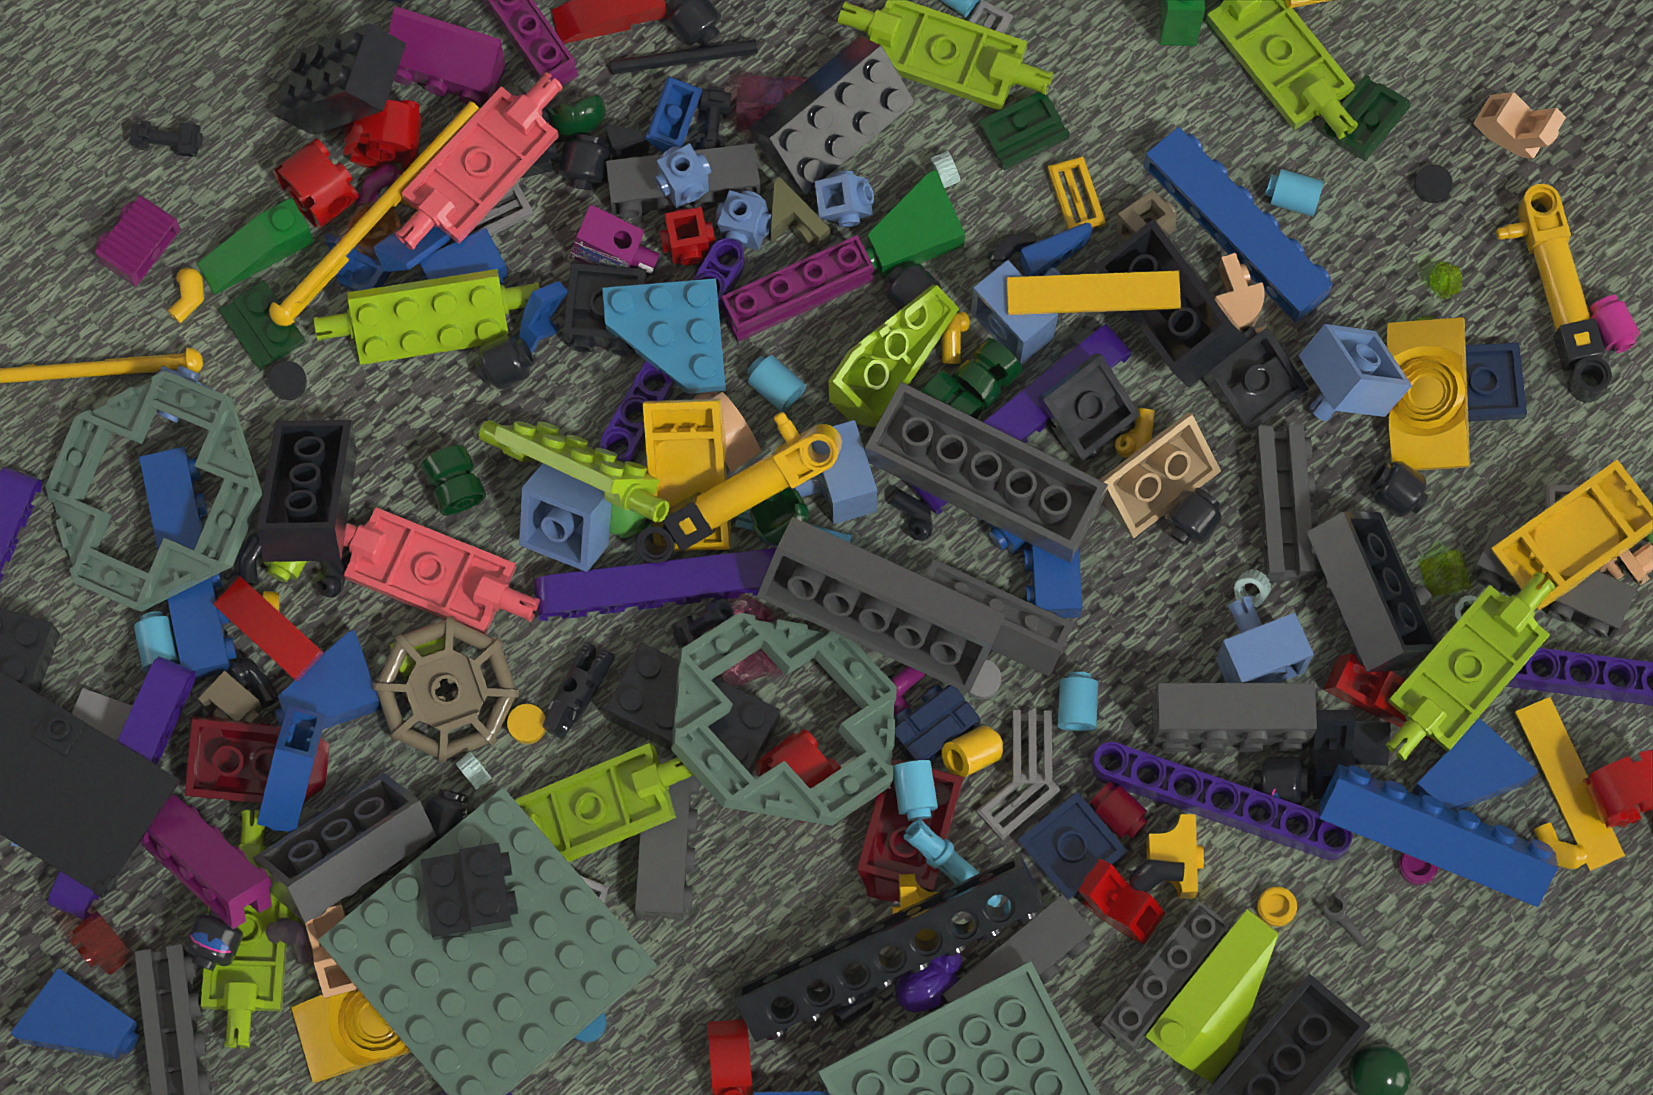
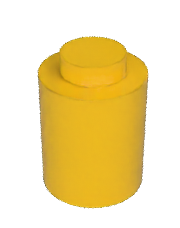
[942,725,1003,778]

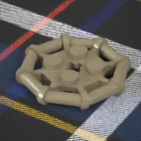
[372,616,520,763]

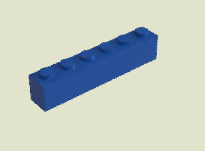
[1143,126,1333,323]
[139,447,238,680]
[1319,764,1558,907]

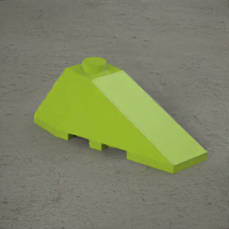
[828,285,960,427]
[1145,909,1279,1083]

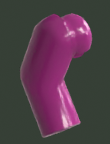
[355,164,403,210]
[891,666,925,717]

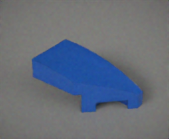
[325,233,392,292]
[519,281,568,353]

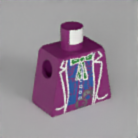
[569,204,660,274]

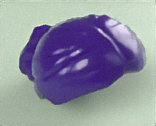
[895,953,962,1013]

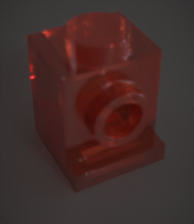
[65,910,130,975]

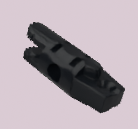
[543,642,615,739]

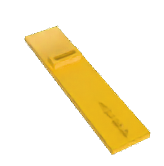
[1007,271,1181,315]
[1514,697,1625,871]

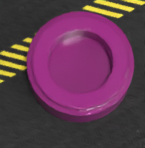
[1398,853,1439,885]

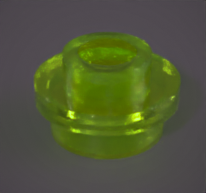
[1430,261,1462,299]

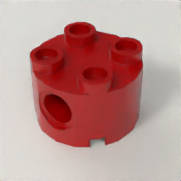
[343,99,422,169]
[273,138,359,229]
[755,729,841,823]
[1583,750,1653,829]

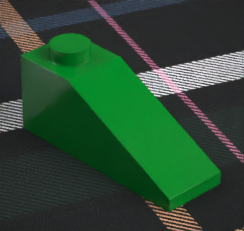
[197,198,314,295]

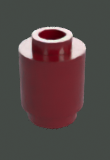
[1089,781,1148,839]

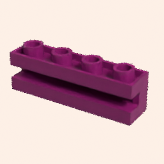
[483,0,579,86]
[721,235,874,342]
[141,795,272,929]

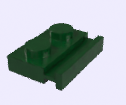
[1321,75,1410,162]
[978,92,1070,171]
[218,280,306,371]

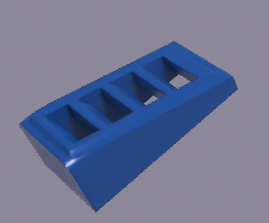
[1019,222,1093,277]

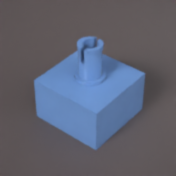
[970,260,1061,365]
[1298,324,1412,421]
[789,420,878,524]
[519,463,611,572]
[1216,596,1314,683]

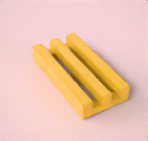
[1047,156,1106,230]

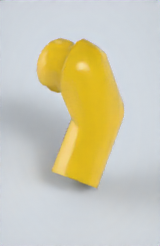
[167,267,204,324]
[941,312,970,364]
[1114,408,1155,458]
[1533,823,1588,869]

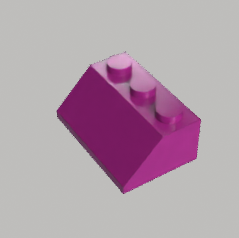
[389,6,506,107]

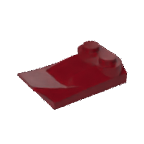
[185,716,330,805]
[857,758,964,905]

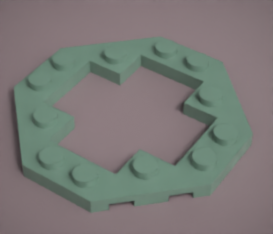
[45,370,263,612]
[671,612,897,826]

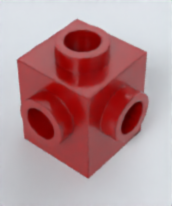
[659,207,715,266]

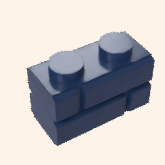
[893,685,980,762]

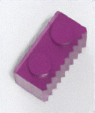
[95,195,181,287]

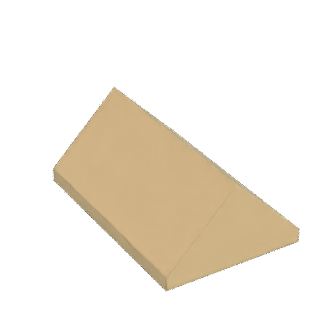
[1100,412,1221,538]

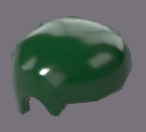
[546,94,606,138]
[749,487,809,546]
[1348,1043,1410,1095]

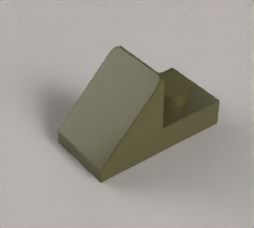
[771,177,830,250]

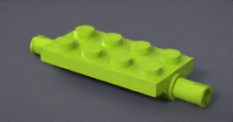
[838,0,1054,111]
[1206,0,1358,139]
[314,269,539,365]
[479,420,669,522]
[1385,572,1555,761]
[515,743,694,862]
[201,810,289,1049]

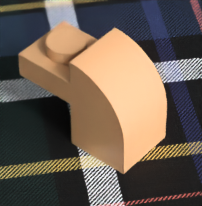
[1473,92,1566,158]
[1216,253,1264,331]
[692,392,762,472]
[305,900,358,998]

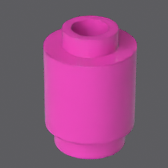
[1589,295,1640,353]

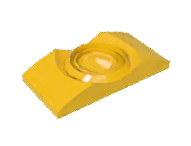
[1387,317,1470,471]
[643,399,731,551]
[1491,460,1653,611]
[291,989,411,1083]

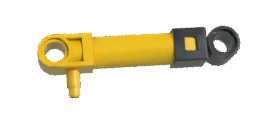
[1496,184,1612,403]
[636,412,842,563]

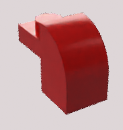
[1078,859,1166,945]
[708,1019,753,1095]

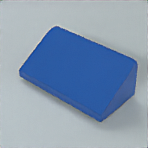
[645,76,703,153]
[374,226,452,272]

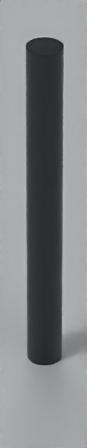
[610,39,758,75]

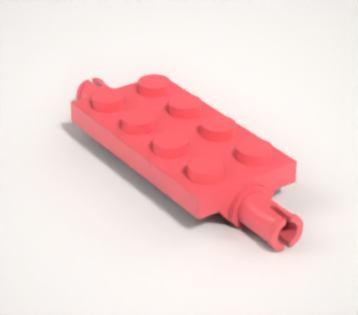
[395,72,563,250]
[343,507,540,635]

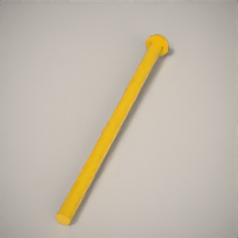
[269,101,480,326]
[0,347,203,383]

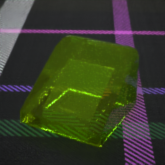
[1419,550,1473,597]

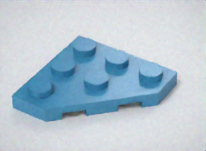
[602,279,726,394]

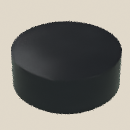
[1414,165,1453,203]
[268,361,307,400]

